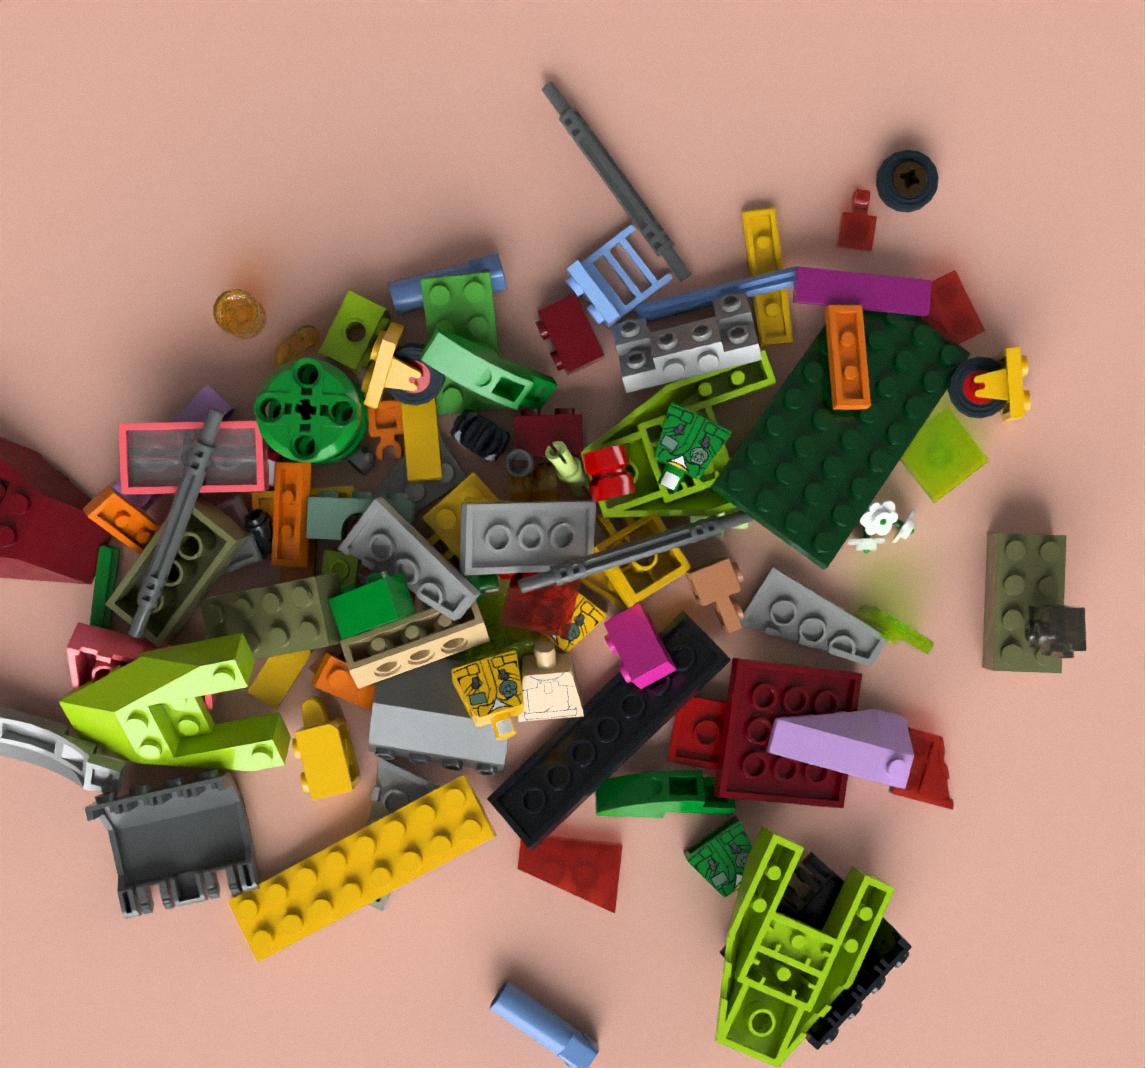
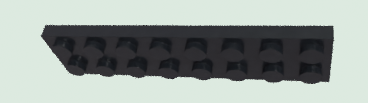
[487,610,731,850]

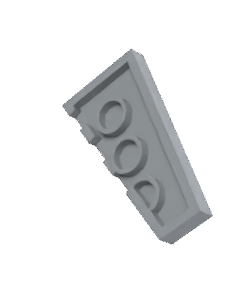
[338,497,481,621]
[739,565,890,666]
[366,758,441,911]

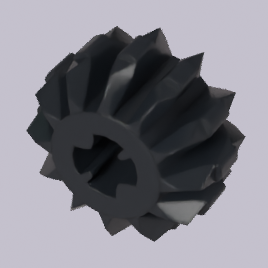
[450,409,511,461]

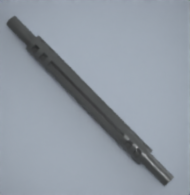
[541,81,692,282]
[129,408,224,638]
[518,510,753,594]

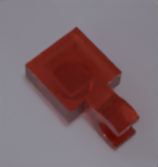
[836,189,877,252]

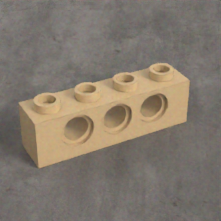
[340,600,490,689]

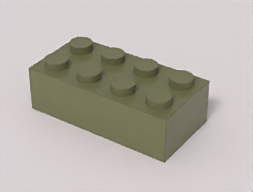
[105,493,251,648]
[982,533,1067,673]
[200,572,350,660]

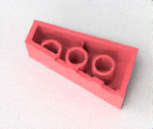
[67,622,218,710]

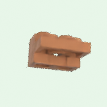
[685,557,744,634]

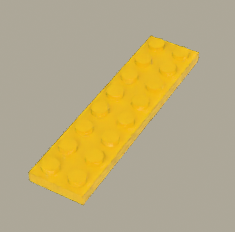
[228,774,497,963]

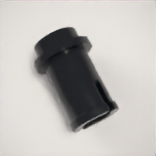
[244,509,273,554]

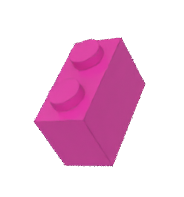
[604,603,677,689]

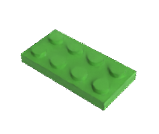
[421,271,505,415]

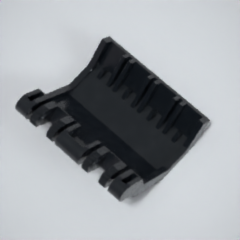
[720,851,912,1050]

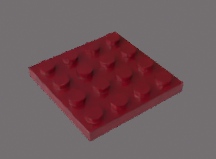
[714,658,862,808]

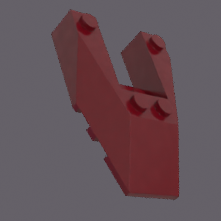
[0,436,112,585]

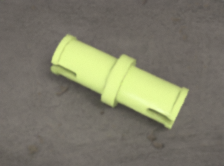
[545,441,590,497]

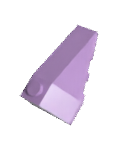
[766,708,914,789]

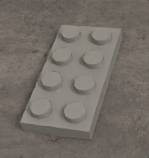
[460,500,596,575]

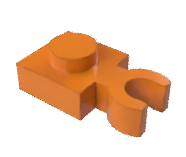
[367,400,404,461]

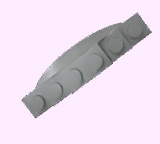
[0,706,125,795]

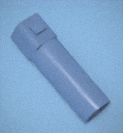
[389,253,507,314]
[489,981,599,1068]

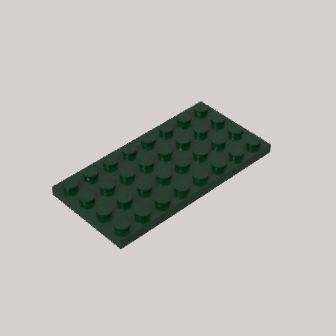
[710,310,971,570]

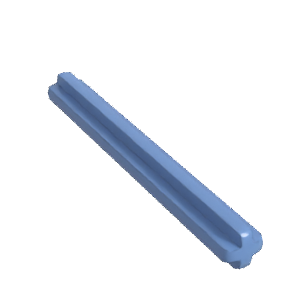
[635,266,798,322]

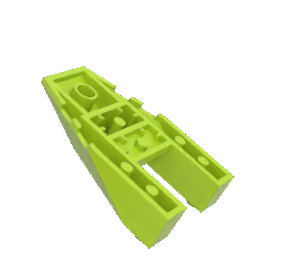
[580,350,777,518]
[59,633,291,771]
[715,825,895,1068]

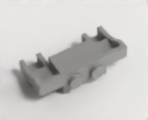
[612,292,762,393]

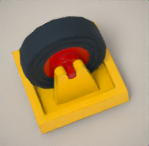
[361,321,445,409]
[948,347,1030,422]

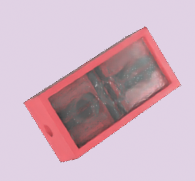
[118,421,269,494]

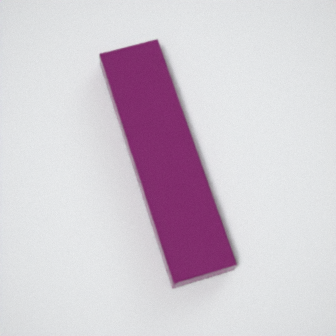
[793,266,932,316]

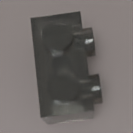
[1024,604,1086,658]

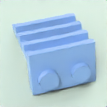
[566,224,673,329]

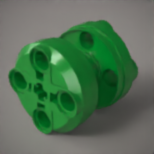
[254,357,369,466]

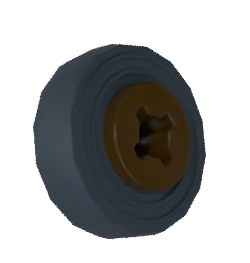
[876,150,939,213]

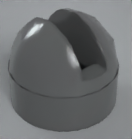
[345,446,375,476]
[505,449,535,477]

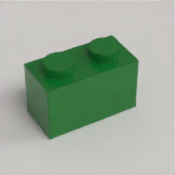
[328,571,416,640]

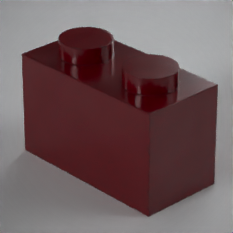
[535,293,605,376]
[513,408,583,458]

